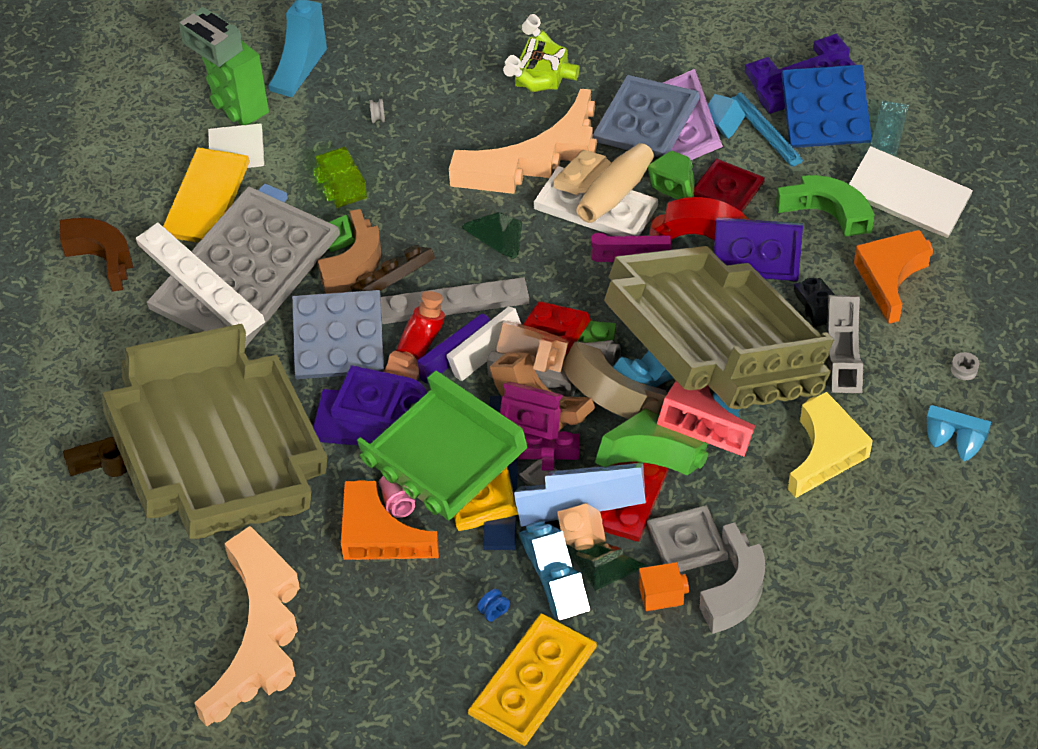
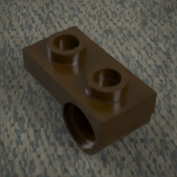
[63,437,127,477]

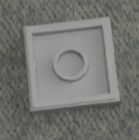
[647,505,728,572]

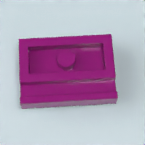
[500,382,562,440]

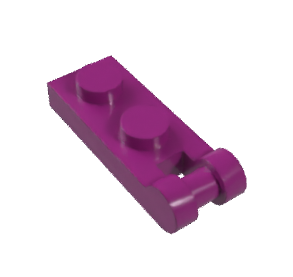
[591,233,671,262]

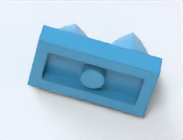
[926,405,991,461]

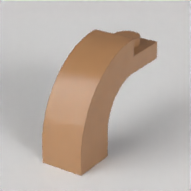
[318,209,381,294]
[496,321,568,372]
[489,353,595,432]

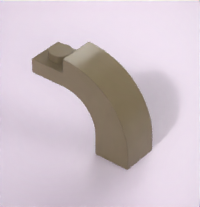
[562,342,667,419]

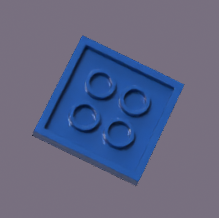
[781,65,872,148]

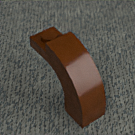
[60,218,133,292]

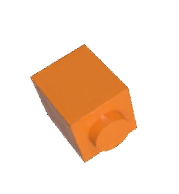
[638,562,689,611]

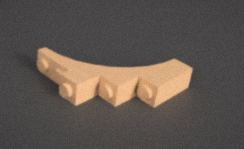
[449,89,597,194]
[194,526,300,726]

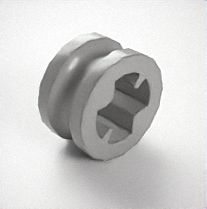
[369,99,385,123]
[951,352,980,380]

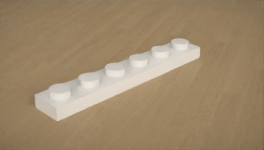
[136,222,265,336]

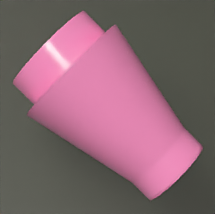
[379,476,415,518]

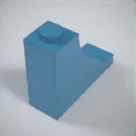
[268,0,327,97]

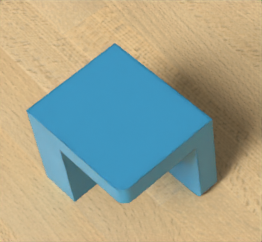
[708,94,746,139]

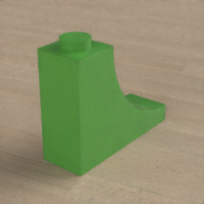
[595,409,708,476]

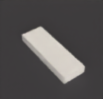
[446,306,521,381]

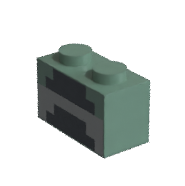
[179,7,243,67]

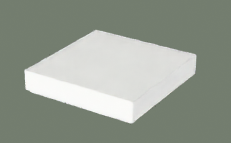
[208,124,264,168]

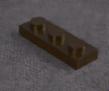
[350,245,435,292]

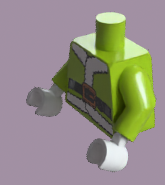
[503,14,580,92]

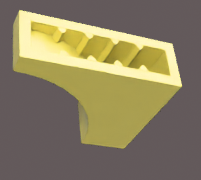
[788,392,873,498]

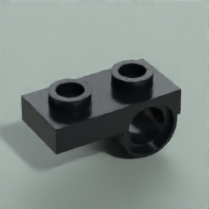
[793,278,835,328]

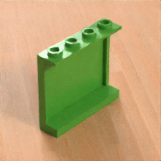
[357,371,528,521]

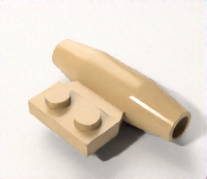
[554,143,654,223]

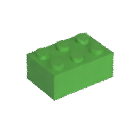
[202,40,269,125]

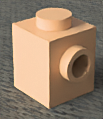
[557,503,606,550]

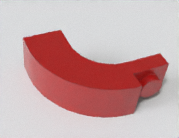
[649,197,749,241]

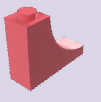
[657,381,756,457]

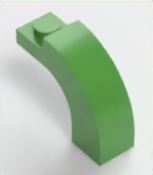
[776,175,875,237]

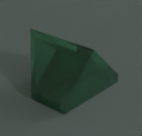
[462,212,522,259]
[571,542,648,591]

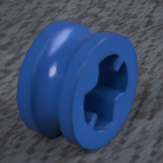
[477,589,510,622]

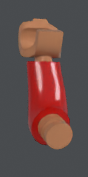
[383,291,445,381]

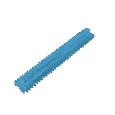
[732,92,803,167]

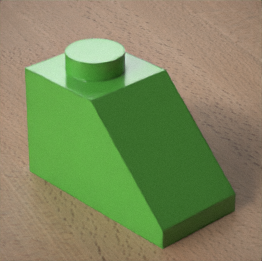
[648,150,694,199]

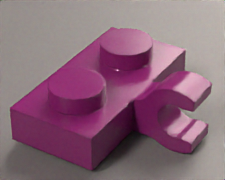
[518,431,580,471]

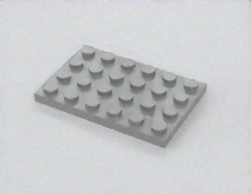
[147,186,340,348]

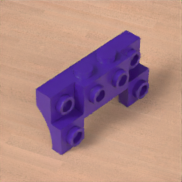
[745,33,855,114]

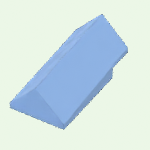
[514,463,646,527]

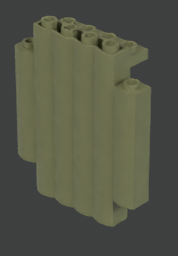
[604,246,834,409]
[102,323,328,539]

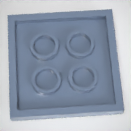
[593,75,700,158]
[292,290,384,379]

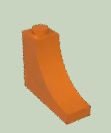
[854,230,933,324]
[341,480,439,560]

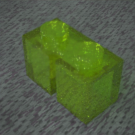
[313,146,367,208]

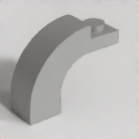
[826,295,863,393]
[699,522,765,634]

